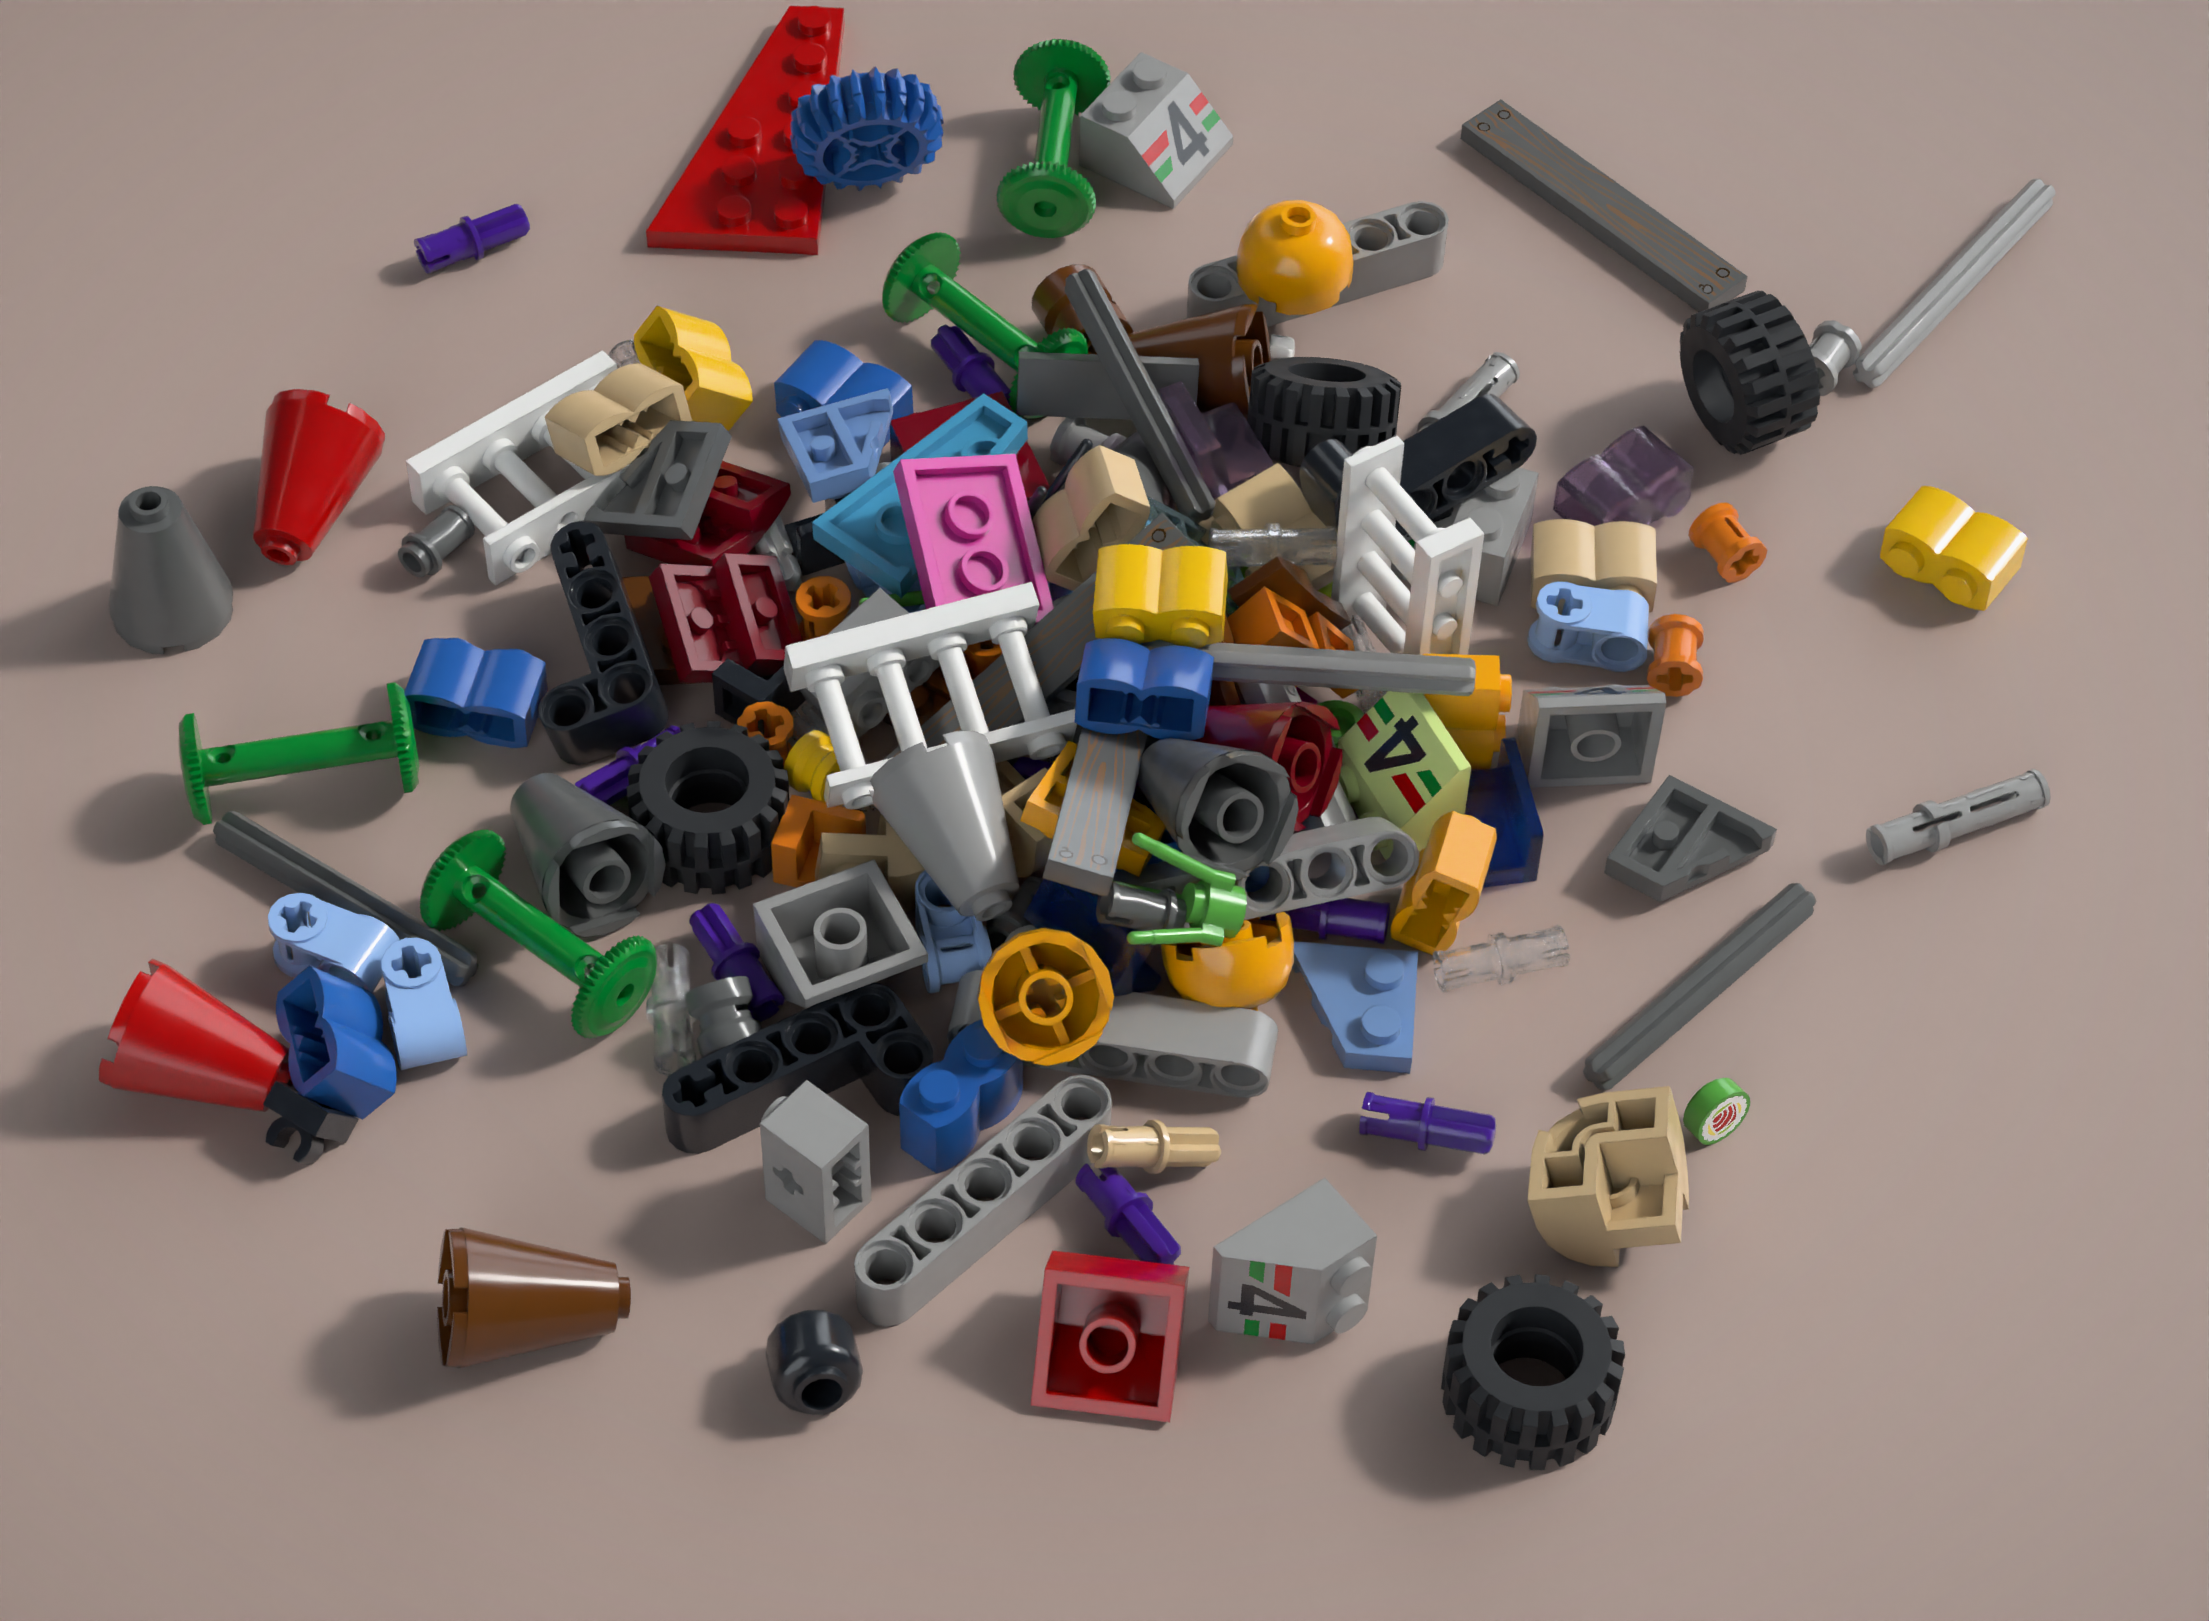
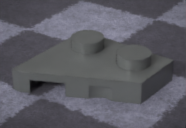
[583,420,732,540]
[1604,775,1777,902]

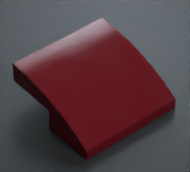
[624,461,791,566]
[649,553,803,683]

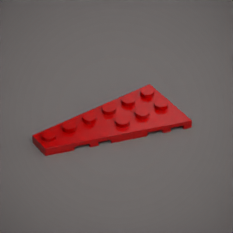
[646,6,845,255]

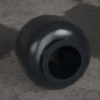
[765,1310,863,1415]

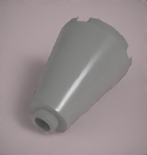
[869,731,1019,921]

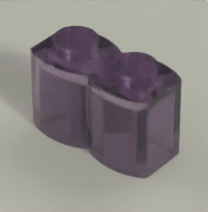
[1553,425,1694,526]

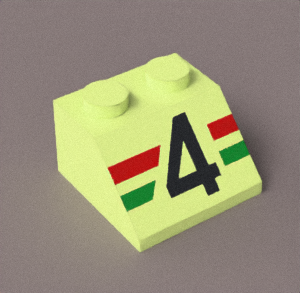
[1338,691,1471,860]

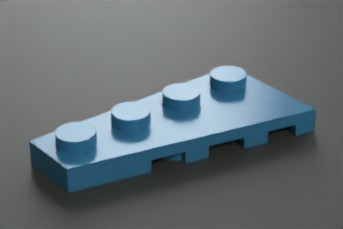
[812,393,1028,599]

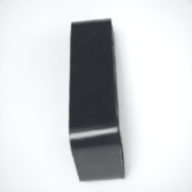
[1300,394,1537,542]
[538,521,669,765]
[662,983,933,1154]

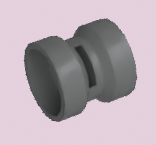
[684,976,763,1058]

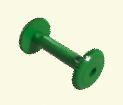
[996,39,1111,238]
[882,232,1088,420]
[178,682,420,825]
[420,829,657,1039]

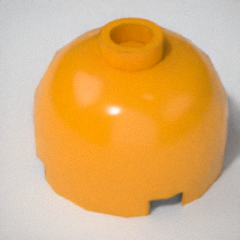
[1236,200,1353,315]
[1161,912,1294,1011]
[977,928,1114,1066]

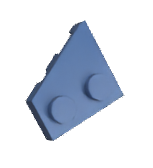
[777,388,893,503]
[1292,941,1418,1074]

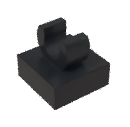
[263,1081,359,1165]

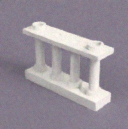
[406,350,649,586]
[1331,436,1484,655]
[783,582,1077,809]

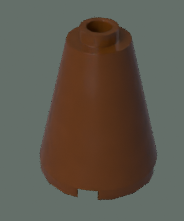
[1127,304,1271,423]
[437,1227,631,1369]

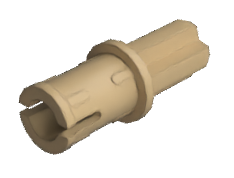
[1087,1120,1221,1174]

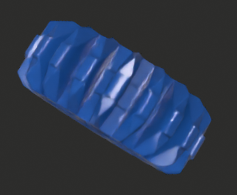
[790,66,944,191]

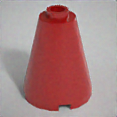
[253,389,385,565]
[99,959,293,1112]

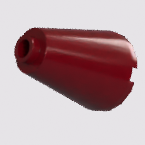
[1159,702,1342,832]

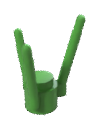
[1113,832,1247,947]

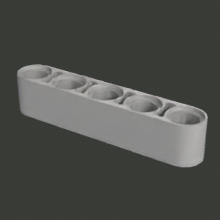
[1186,201,1449,327]
[1096,817,1419,940]
[947,970,1278,1098]
[854,1075,1112,1327]

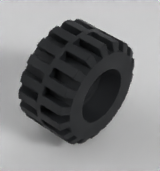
[1679,291,1820,455]
[1245,357,1401,467]
[626,721,790,895]
[1441,1274,1625,1470]

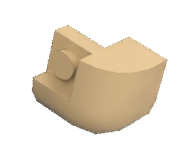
[1527,1086,1689,1267]

